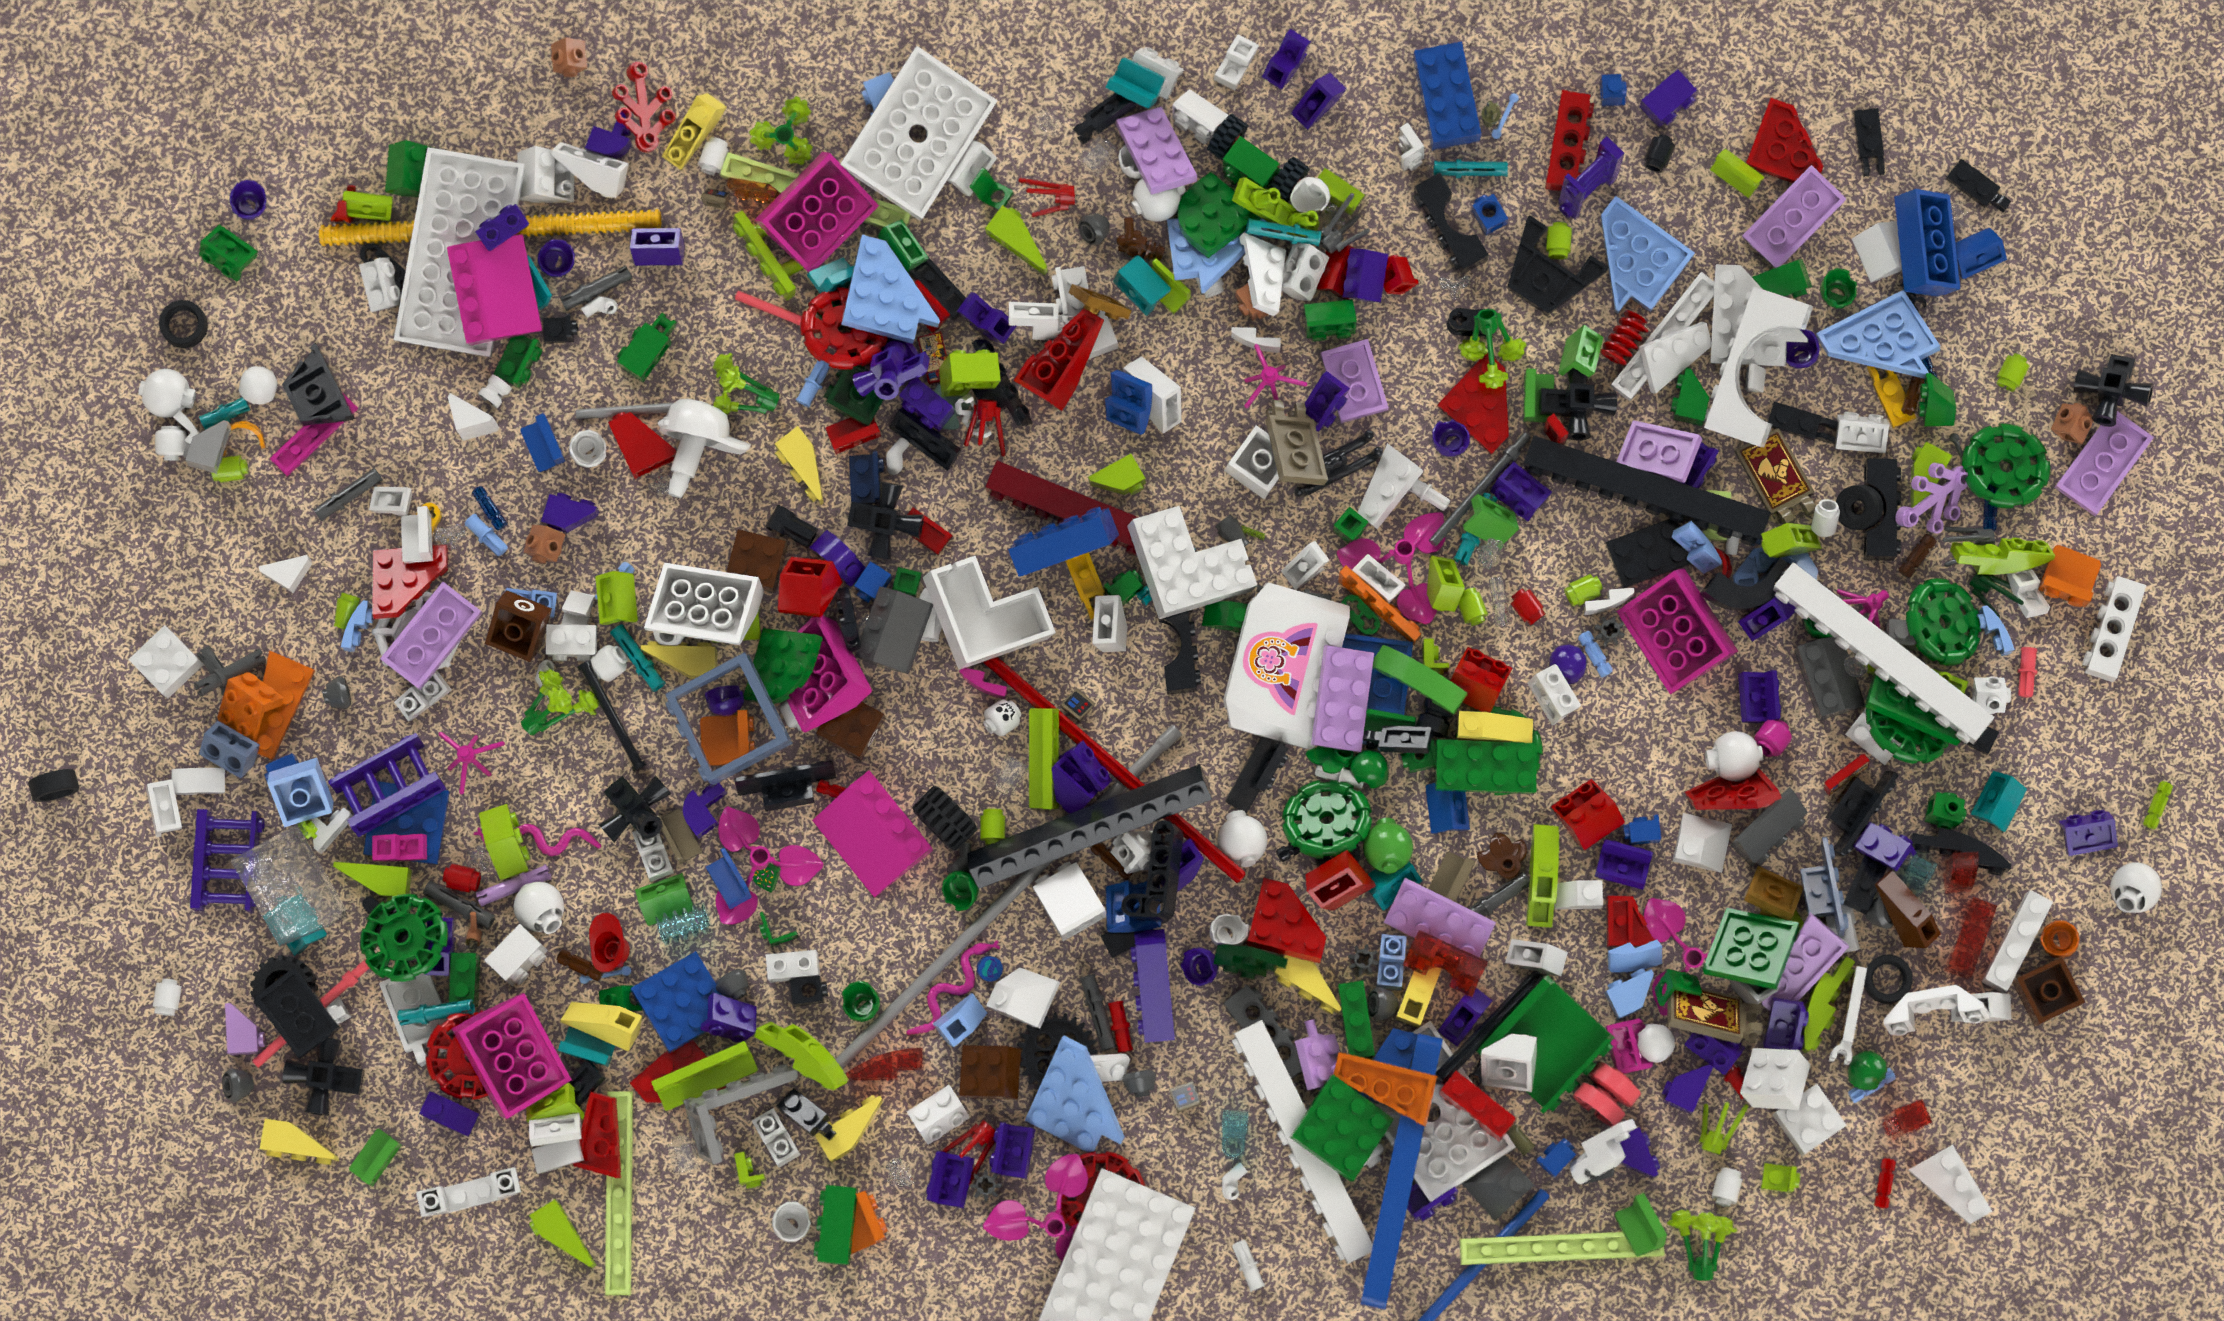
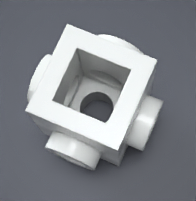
[1972,676,2011,714]

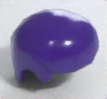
[230,180,267,220]
[538,239,575,277]
[1786,329,1820,369]
[1432,419,1470,457]
[1549,644,1587,685]
[705,685,744,716]
[1180,947,1219,986]

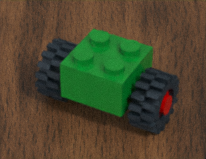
[1207,114,1310,202]

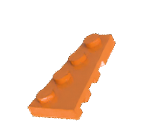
[1338,565,1421,645]
[255,650,315,760]
[1333,1052,1437,1126]

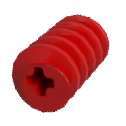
[1600,310,1649,366]

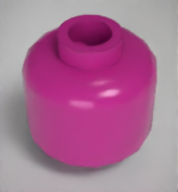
[1754,720,1792,757]

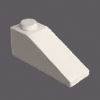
[551,142,629,198]

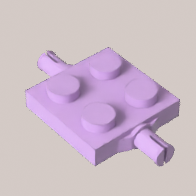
[1295,1019,1340,1091]

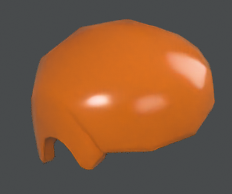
[2040,921,2080,959]

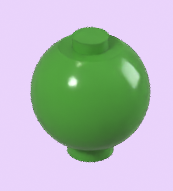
[1363,818,1413,874]

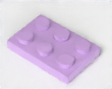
[1320,339,1389,423]
[1616,420,1702,483]

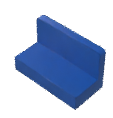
[1955,228,2007,279]
[520,413,566,472]
[1426,783,1470,834]
[706,847,752,910]

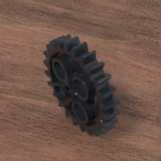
[1017,1012,1098,1090]

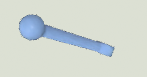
[1492,93,1519,139]
[579,966,631,984]

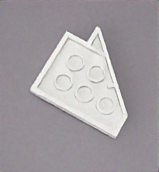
[1710,264,1808,366]

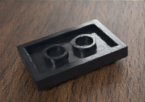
[1605,519,1691,588]
[253,968,341,1059]

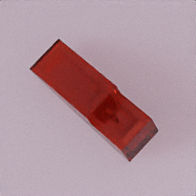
[1943,852,1979,894]
[846,1048,924,1080]

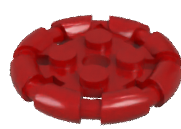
[800,287,888,370]
[425,1009,488,1100]
[1055,1151,1146,1233]

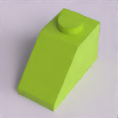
[1088,454,1146,495]
[1427,556,1465,612]

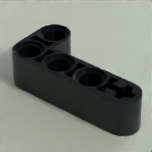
[1121,820,1183,922]

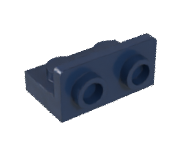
[849,451,884,504]

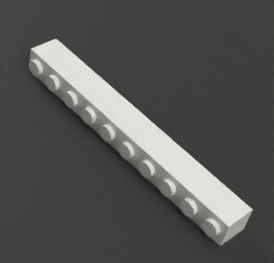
[1773,562,1995,745]
[1232,1020,1373,1264]

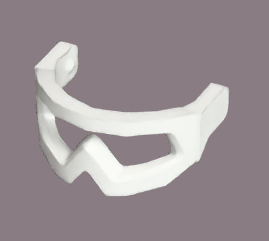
[955,393,992,438]

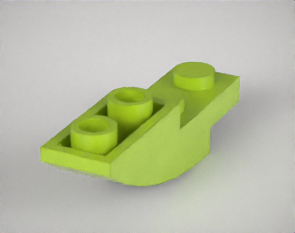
[1950,537,2055,575]
[1526,824,1559,928]
[1801,956,1855,1053]
[754,1021,848,1090]

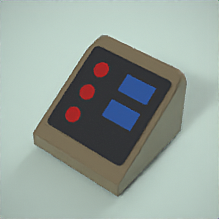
[701,188,731,210]
[1060,688,1096,723]
[1169,1081,1202,1113]

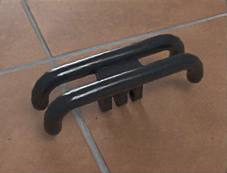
[1294,430,1383,498]

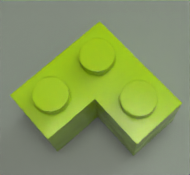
[939,350,1001,397]
[479,804,531,880]

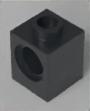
[790,976,828,1007]

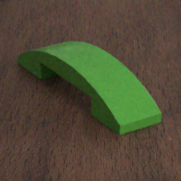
[1372,645,1467,714]

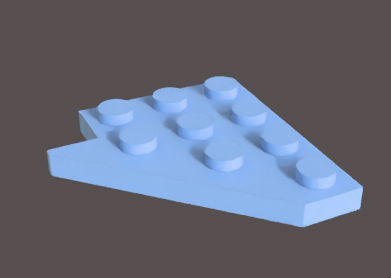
[1600,196,1695,314]
[1167,218,1267,293]
[841,235,940,344]
[1816,290,1940,379]
[1025,1036,1125,1152]

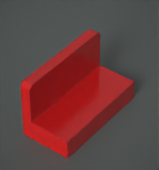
[1316,245,1355,299]
[826,418,881,454]

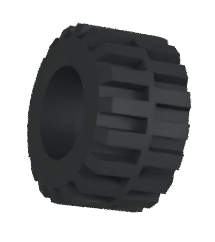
[912,786,978,851]
[250,955,318,1014]

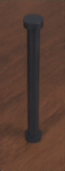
[577,660,647,772]

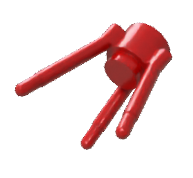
[1018,178,1075,217]
[964,399,1006,457]
[942,1120,995,1185]

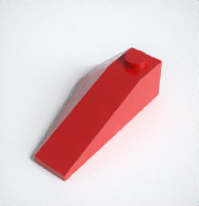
[1014,308,1104,411]

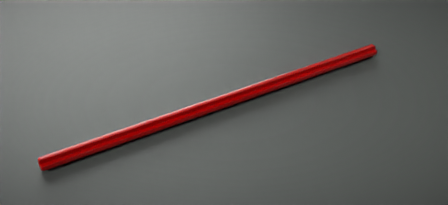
[983,657,1246,883]

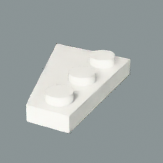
[1239,233,1286,316]
[1639,322,1712,394]
[1357,443,1424,529]
[1908,1145,1992,1224]

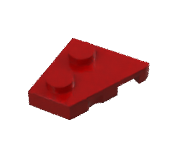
[1606,896,1655,947]

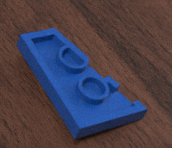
[1354,1028,1418,1106]

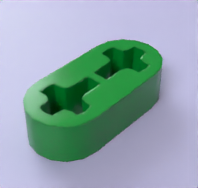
[1341,595,1380,636]

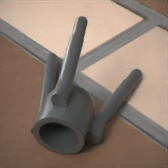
[1320,193,1370,254]
[1943,526,1995,567]

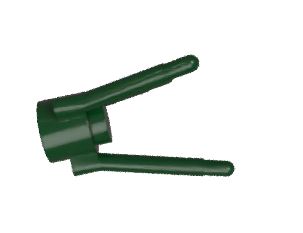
[1969,573,2024,618]

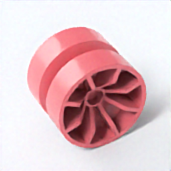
[1573,1061,1641,1127]

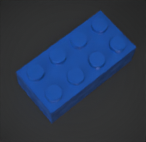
[1413,41,1481,150]
[1894,189,1960,297]
[1008,506,1119,577]

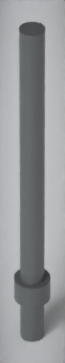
[1429,432,1531,547]

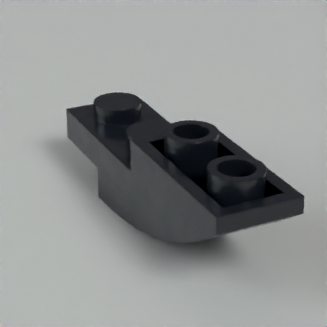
[1909,827,2011,876]

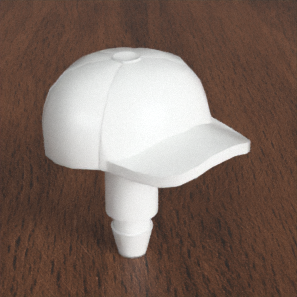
[658,399,751,499]

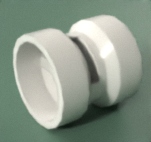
[478,374,512,408]

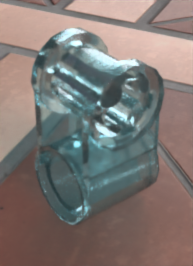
[1902,853,1938,898]
[1222,1110,1249,1160]

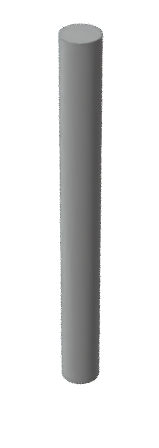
[576,402,674,419]

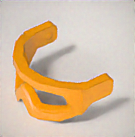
[223,421,266,456]

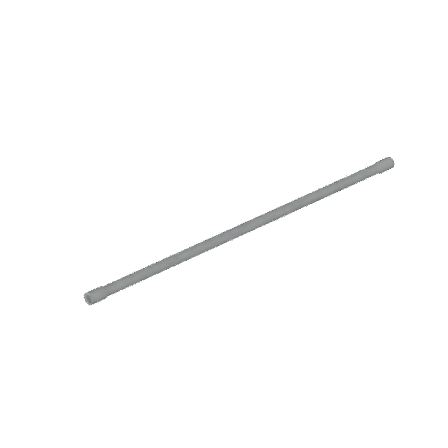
[835,724,1182,1070]

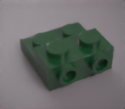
[823,365,884,426]
[1213,944,1288,980]

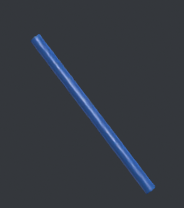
[1417,1188,1550,1321]

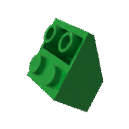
[385,140,433,197]
[1303,299,1357,342]

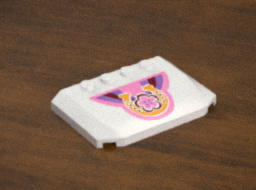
[1223,582,1350,750]

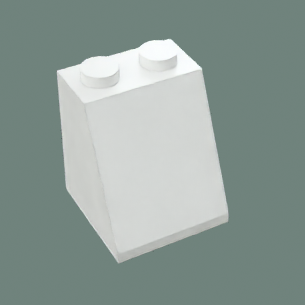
[1033,862,1107,941]

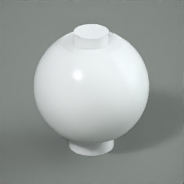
[1131,178,1186,222]
[139,369,196,418]
[1705,731,1763,782]
[1217,810,1268,867]
[2110,862,2162,913]
[514,882,564,934]

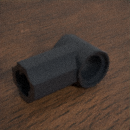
[765,505,818,548]

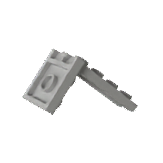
[683,1064,798,1165]

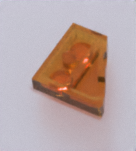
[726,177,781,204]

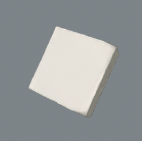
[1745,363,1766,393]

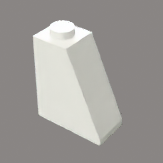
[1123,356,1182,434]

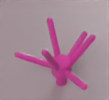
[1244,344,1307,408]
[1837,589,1889,629]
[438,732,505,794]

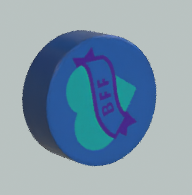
[976,956,1003,982]

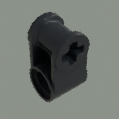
[1447,308,1493,339]

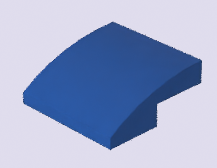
[1105,370,1152,435]
[1106,880,1161,933]

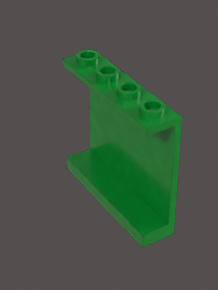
[1476,975,1615,1114]

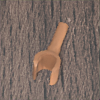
[465,912,482,946]

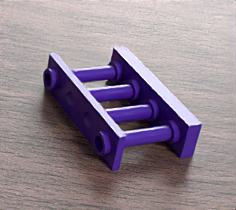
[1558,136,1624,220]
[328,733,446,837]
[190,809,265,913]

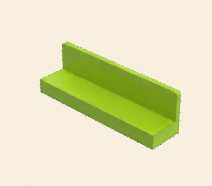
[1029,708,1059,809]
[651,1041,758,1111]

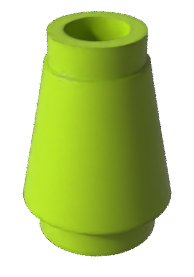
[334,592,361,630]

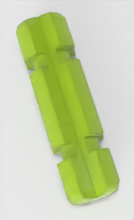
[2143,781,2173,829]
[296,819,318,839]

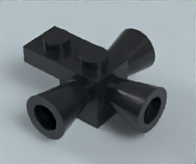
[2074,354,2154,427]
[1539,368,1617,441]
[847,482,924,559]
[598,775,671,843]
[283,1038,364,1116]

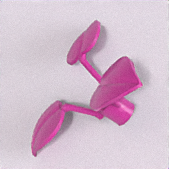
[1337,512,1446,624]
[715,806,823,925]
[1644,898,1715,1016]
[983,1154,1088,1261]

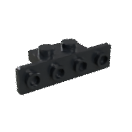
[972,339,1032,426]
[1225,737,1289,813]
[734,760,836,812]
[1825,771,1899,856]

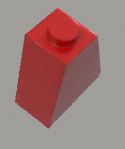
[608,412,676,479]

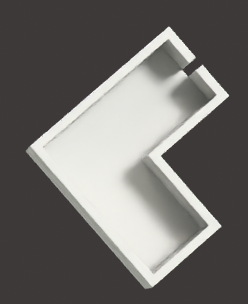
[1127,506,1257,619]
[923,556,1056,670]

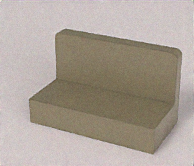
[657,808,703,864]
[1428,852,1476,902]

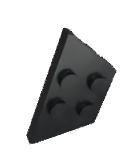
[282,343,355,426]

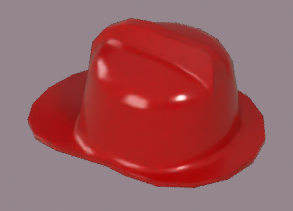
[589,913,630,972]

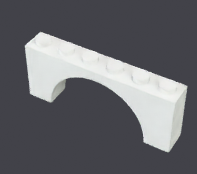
[1704,286,1813,448]

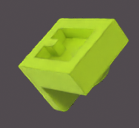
[1422,638,1449,676]
[734,1152,766,1189]
[1761,1163,1800,1193]

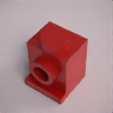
[1383,255,1419,295]

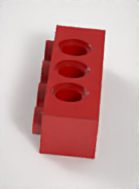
[1545,90,1594,192]

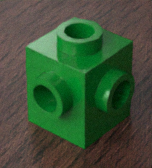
[1924,792,1967,830]

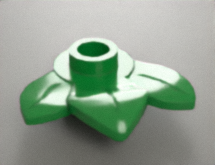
[1306,746,1354,774]

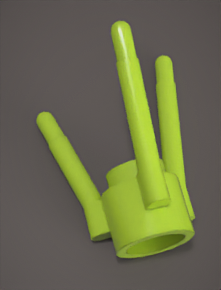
[1699,1102,1749,1155]

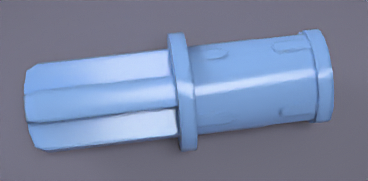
[796,360,830,408]
[464,514,508,556]

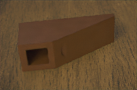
[1875,870,1941,949]

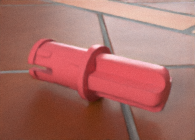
[2017,647,2038,698]

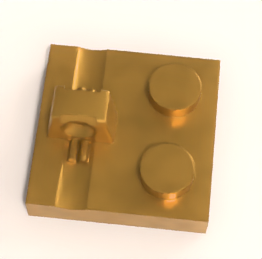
[1068,284,1132,320]
[1744,866,1803,921]

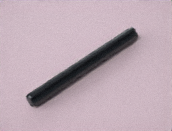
[1436,970,1544,1083]

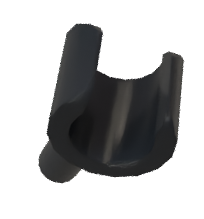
[1900,282,1926,313]
[1468,1057,1482,1087]

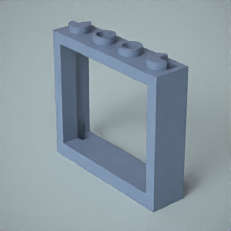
[665,652,793,785]

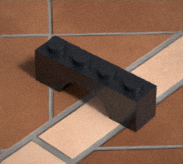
[1412,173,1489,275]
[1864,458,1901,561]
[1158,609,1201,695]

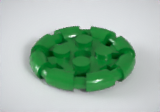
[1961,423,2051,509]
[1906,578,1982,666]
[1866,708,1949,764]
[1282,780,1372,859]
[360,894,448,982]

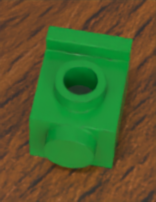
[1333,507,1369,544]
[1104,570,1143,606]
[1400,739,1436,774]

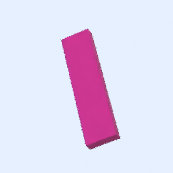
[270,392,358,477]

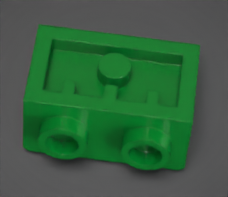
[199,224,258,282]
[493,335,542,388]

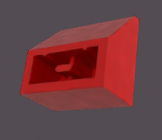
[778,557,842,617]
[1450,647,1513,713]
[1550,779,1625,851]
[1305,850,1376,911]

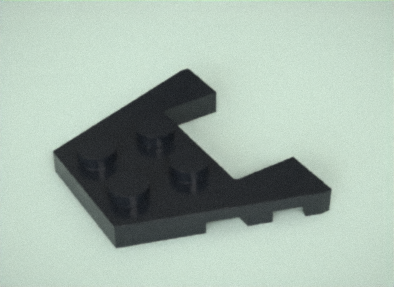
[1507,215,1609,316]

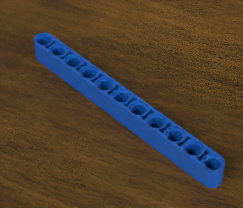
[1360,1033,1443,1310]

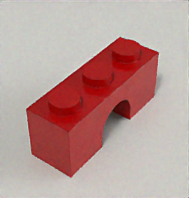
[1439,1070,1517,1142]

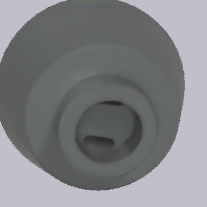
[1078,213,1110,246]
[322,676,351,709]
[1865,896,1893,929]
[716,969,749,1000]
[1367,987,1399,1021]
[222,1068,254,1102]
[1122,1070,1157,1098]

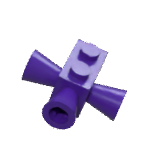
[853,341,930,400]

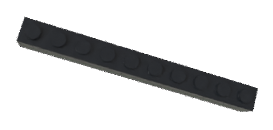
[1524,435,1771,546]
[967,764,1212,889]

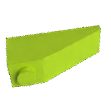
[985,205,1048,276]
[1910,442,1953,508]
[1761,523,1822,558]
[333,862,412,902]
[529,1199,597,1268]

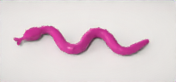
[474,824,601,856]
[906,940,1000,1035]

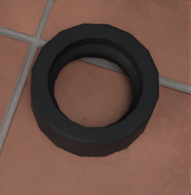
[159,300,208,349]
[28,769,79,802]
[1864,954,1913,1004]

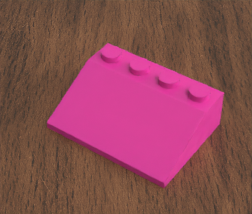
[754,152,879,273]
[447,234,543,346]
[1616,568,1739,694]
[787,615,872,733]
[812,770,933,898]
[452,993,572,1119]

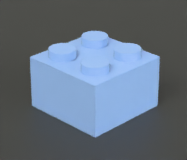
[267,758,334,827]

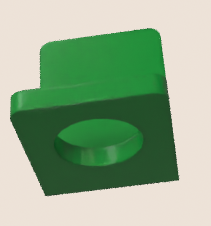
[970,167,1014,210]
[759,912,799,947]
[1655,969,1702,1006]
[599,985,643,1011]

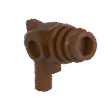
[1116,217,1165,261]

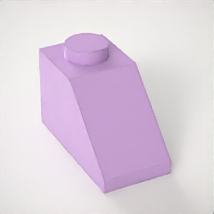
[225,1003,266,1056]

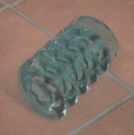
[656,902,711,945]

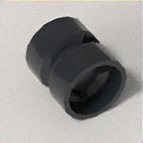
[1416,697,1453,738]

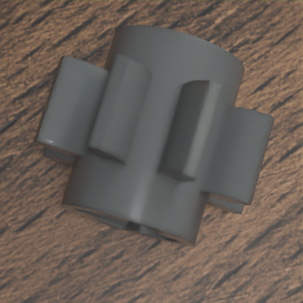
[1594,616,1625,647]
[1348,944,1379,976]
[970,1170,1002,1202]

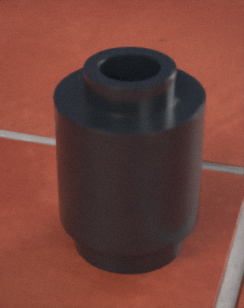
[1644,134,1675,173]

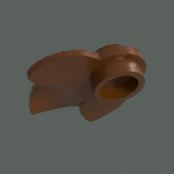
[1477,832,1527,879]

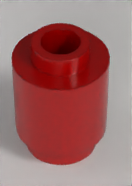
[1510,588,1546,626]
[443,863,482,893]

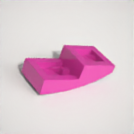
[959,668,1008,700]
[372,834,427,861]

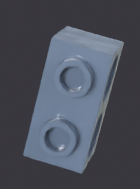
[199,721,260,778]

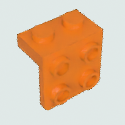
[2038,545,2101,608]
[218,672,284,742]
[700,710,756,766]
[822,1190,888,1254]

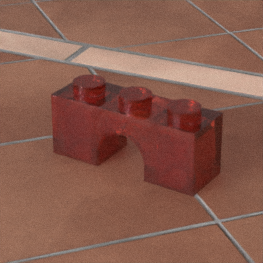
[1944,897,1997,980]
[1403,930,1488,997]
[1882,1099,1932,1140]

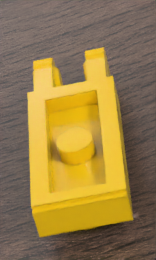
[1867,365,1916,428]
[1065,552,1105,620]

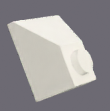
[1672,813,1732,873]
[986,968,1060,1029]
[1481,1034,1537,1092]

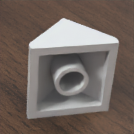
[1852,221,1902,283]
[448,393,500,441]

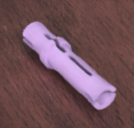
[476,864,552,907]

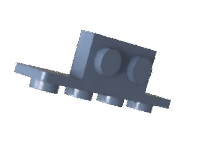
[1800,837,1849,938]

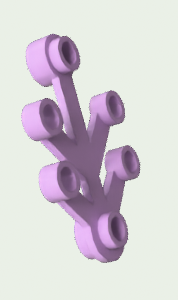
[1896,463,1968,534]

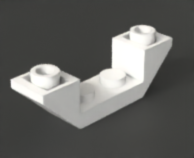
[1883,985,1990,1036]
[416,1167,521,1217]

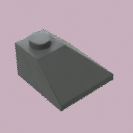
[1462,1155,1534,1221]

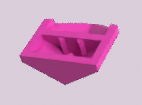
[1606,1018,1653,1074]

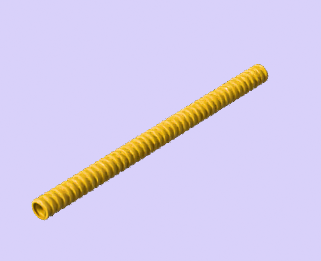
[319,209,662,246]

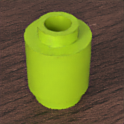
[1546,222,1572,260]
[1996,353,2030,392]
[211,455,249,483]
[1564,574,1603,607]
[1458,587,1488,626]
[980,809,1005,846]

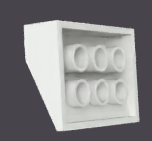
[644,563,764,645]

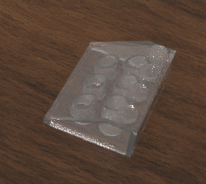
[230,824,347,947]

